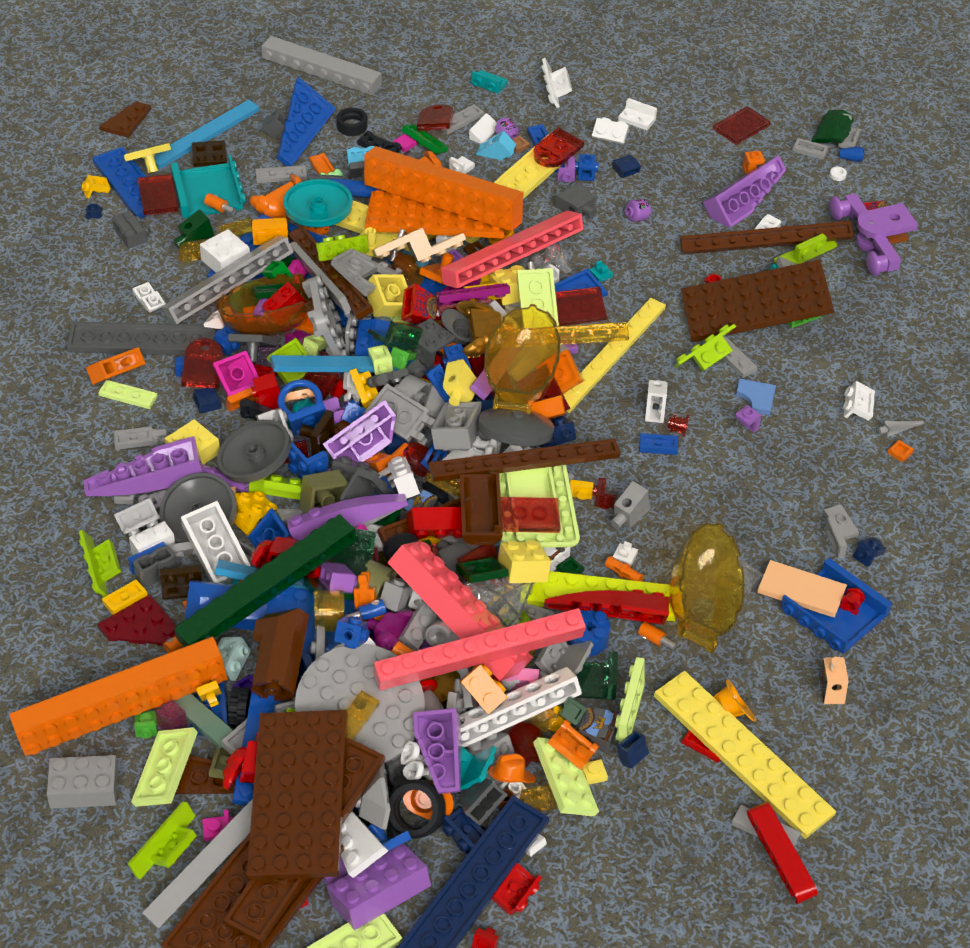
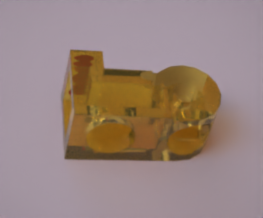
[179,238,209,263]
[519,785,558,812]

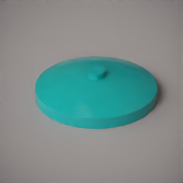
[284,179,353,227]

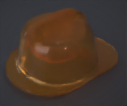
[391,252,424,286]

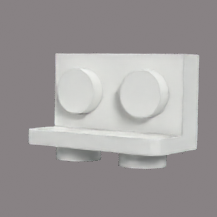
[618,98,657,130]
[843,381,875,421]

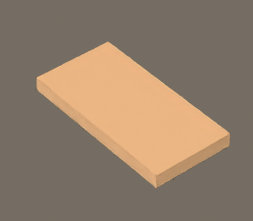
[757,560,847,618]

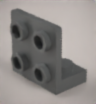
[403,318,456,368]

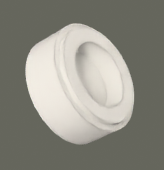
[829,167,847,181]

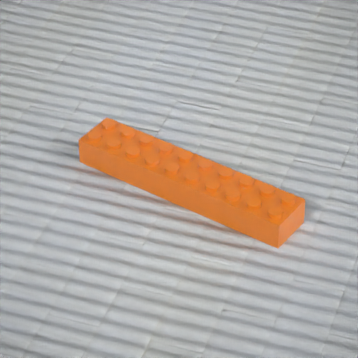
[364,146,524,231]
[9,637,228,756]

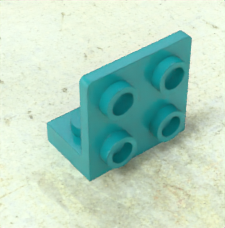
[455,746,497,793]

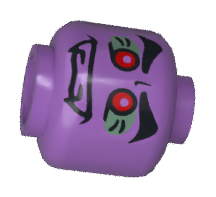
[495,118,519,139]
[625,199,651,222]

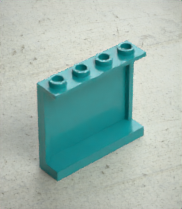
[171,155,246,218]

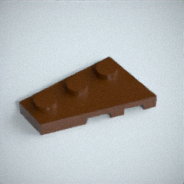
[99,101,151,138]

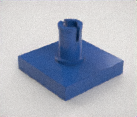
[367,824,412,851]

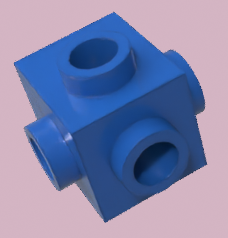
[575,154,599,181]
[214,323,243,356]
[334,616,370,649]

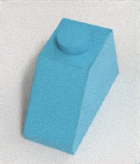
[476,130,516,160]

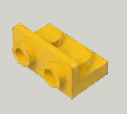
[350,368,378,410]

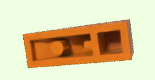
[86,347,146,385]

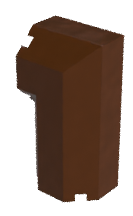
[251,608,309,702]

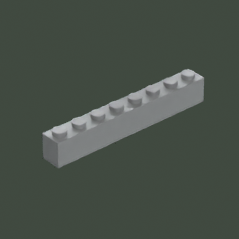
[261,36,382,95]
[161,235,294,324]

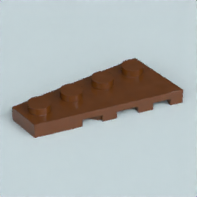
[175,755,236,794]

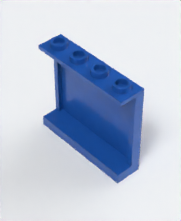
[781,558,892,654]

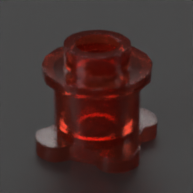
[668,414,689,437]

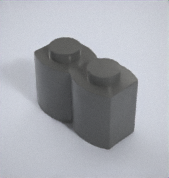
[133,546,177,587]

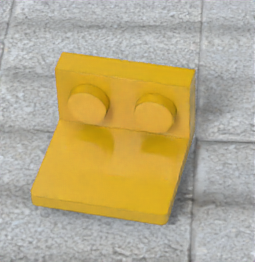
[234,491,278,535]

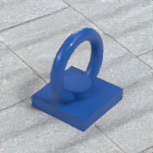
[277,379,326,436]

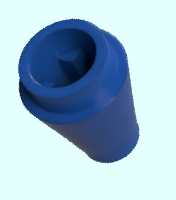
[840,146,864,163]

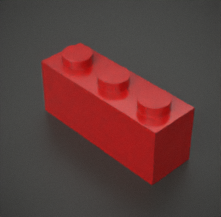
[406,507,463,539]

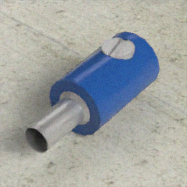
[345,599,387,621]

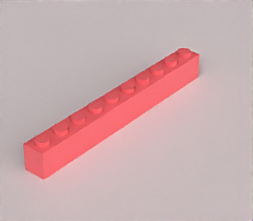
[441,210,583,288]
[373,608,586,691]

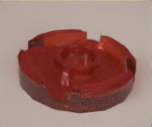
[403,442,434,477]

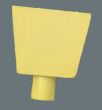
[443,359,477,406]

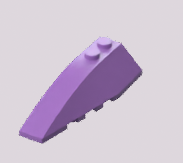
[703,155,786,228]
[83,436,204,496]
[287,494,408,541]

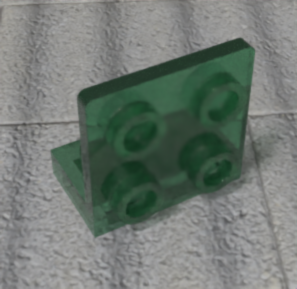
[368,321,423,351]
[329,528,376,576]
[575,651,618,700]

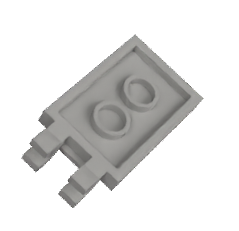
[364,383,436,447]

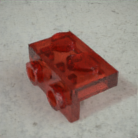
[508,723,543,768]

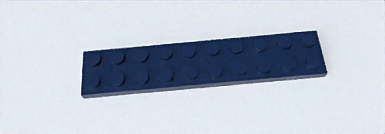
[397,795,550,948]

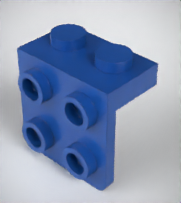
[288,442,329,480]

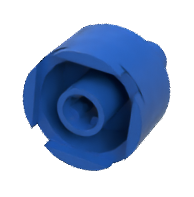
[568,610,610,656]

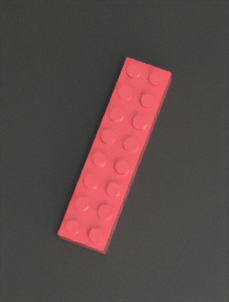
[388,541,533,681]

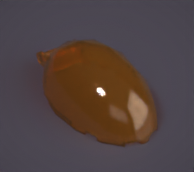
[217,273,331,336]

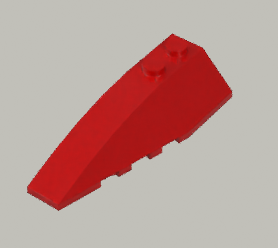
[543,589,669,625]

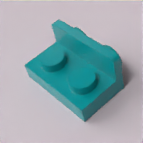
[471,70,508,94]

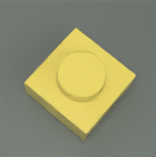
[582,759,608,785]

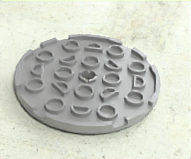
[295,644,425,763]

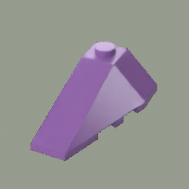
[413,708,461,794]

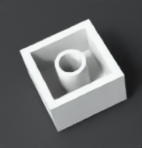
[200,229,250,273]

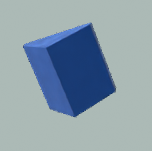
[248,508,292,548]

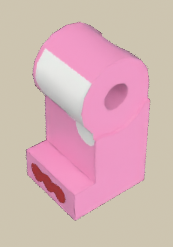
[500,668,539,691]

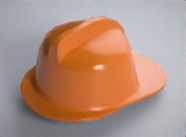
[488,754,536,783]
[403,779,454,820]

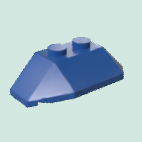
[355,315,398,376]

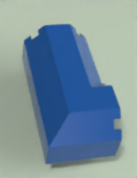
[185,580,267,630]

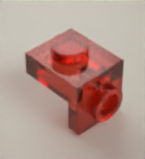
[592,478,616,509]

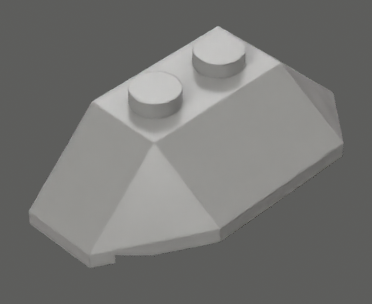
[355,763,390,830]

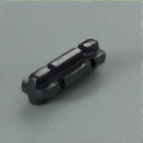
[422,480,450,504]

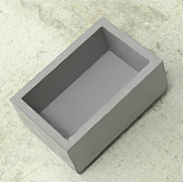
[47,755,118,808]

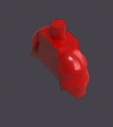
[251,537,321,579]
[222,733,258,791]

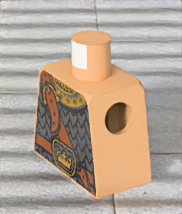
[818,657,848,704]

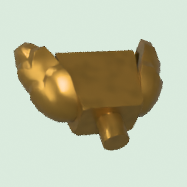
[456,300,512,356]

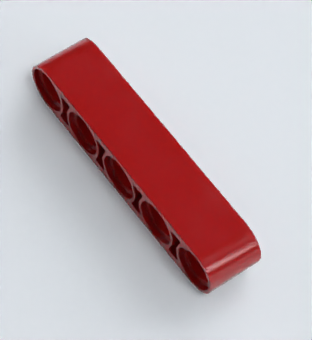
[747,801,818,904]

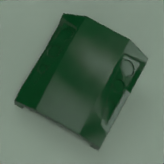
[812,110,854,143]

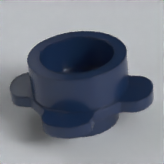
[85,203,103,219]

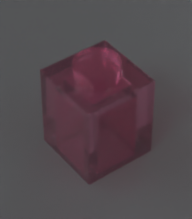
[155,699,187,731]

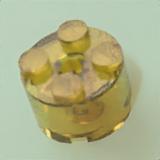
[314,590,344,632]

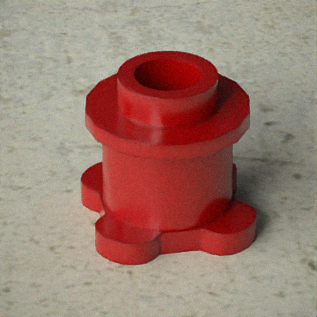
[840,588,865,615]

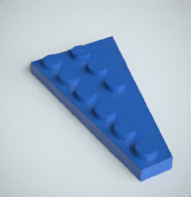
[277,77,336,167]

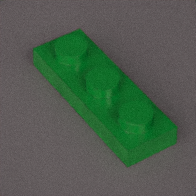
[402,124,449,154]

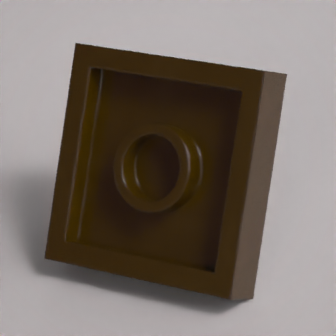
[300,410,335,456]

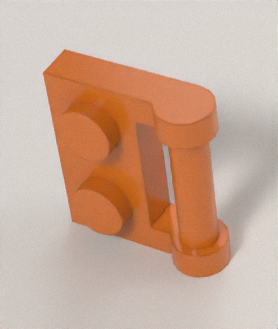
[548,720,599,770]

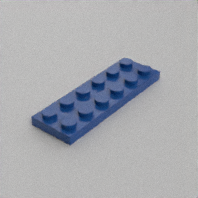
[92,147,167,218]

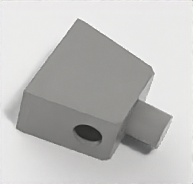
[610,481,649,529]

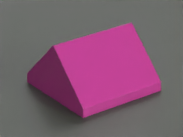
[212,351,259,396]

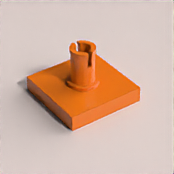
[419,253,454,286]
[536,349,583,393]

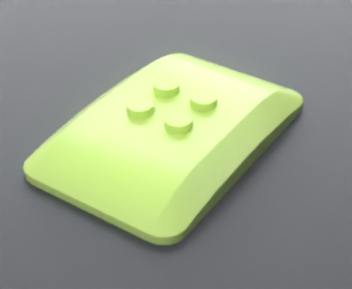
[499,465,580,548]

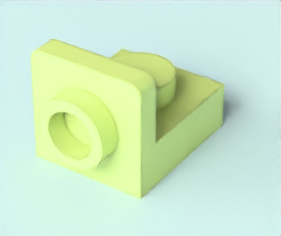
[302,334,329,356]
[368,344,393,375]

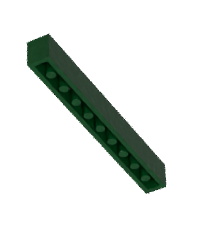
[174,514,356,647]

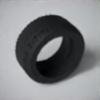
[388,779,446,839]

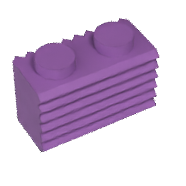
[319,562,358,593]

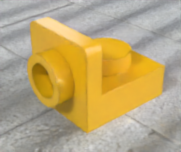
[82,175,111,198]
[570,480,594,500]

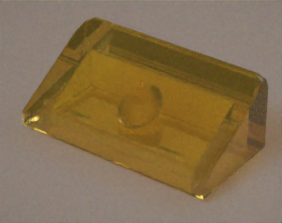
[528,708,559,733]

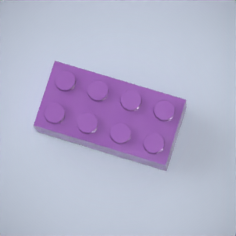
[327,843,431,930]

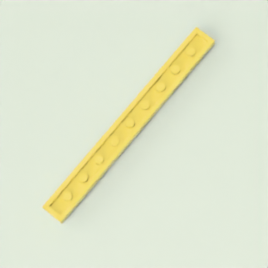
[563,298,666,413]

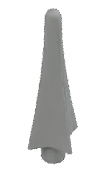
[877,420,924,437]

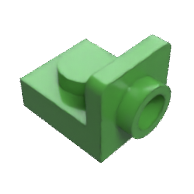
[391,346,417,370]
[134,711,157,738]

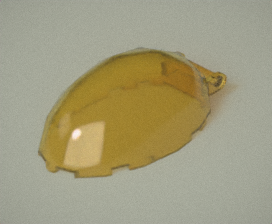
[484,304,561,414]
[668,522,744,653]

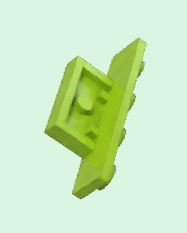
[774,233,837,264]
[316,235,369,261]
[674,324,736,371]
[249,474,302,500]
[79,530,122,597]
[128,801,197,879]

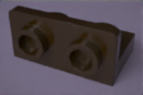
[192,140,227,167]
[160,565,202,600]

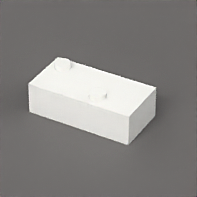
[181,501,251,584]

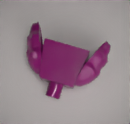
[367,610,415,651]

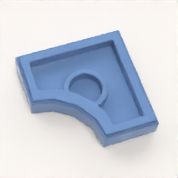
[736,379,776,415]

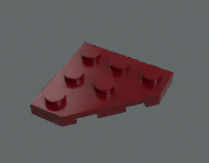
[97,595,177,646]

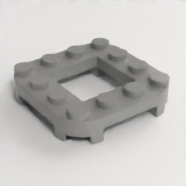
[302,275,348,356]

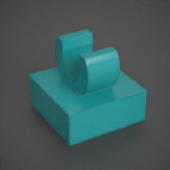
[589,260,613,282]

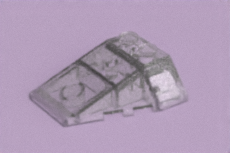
[462,577,535,628]

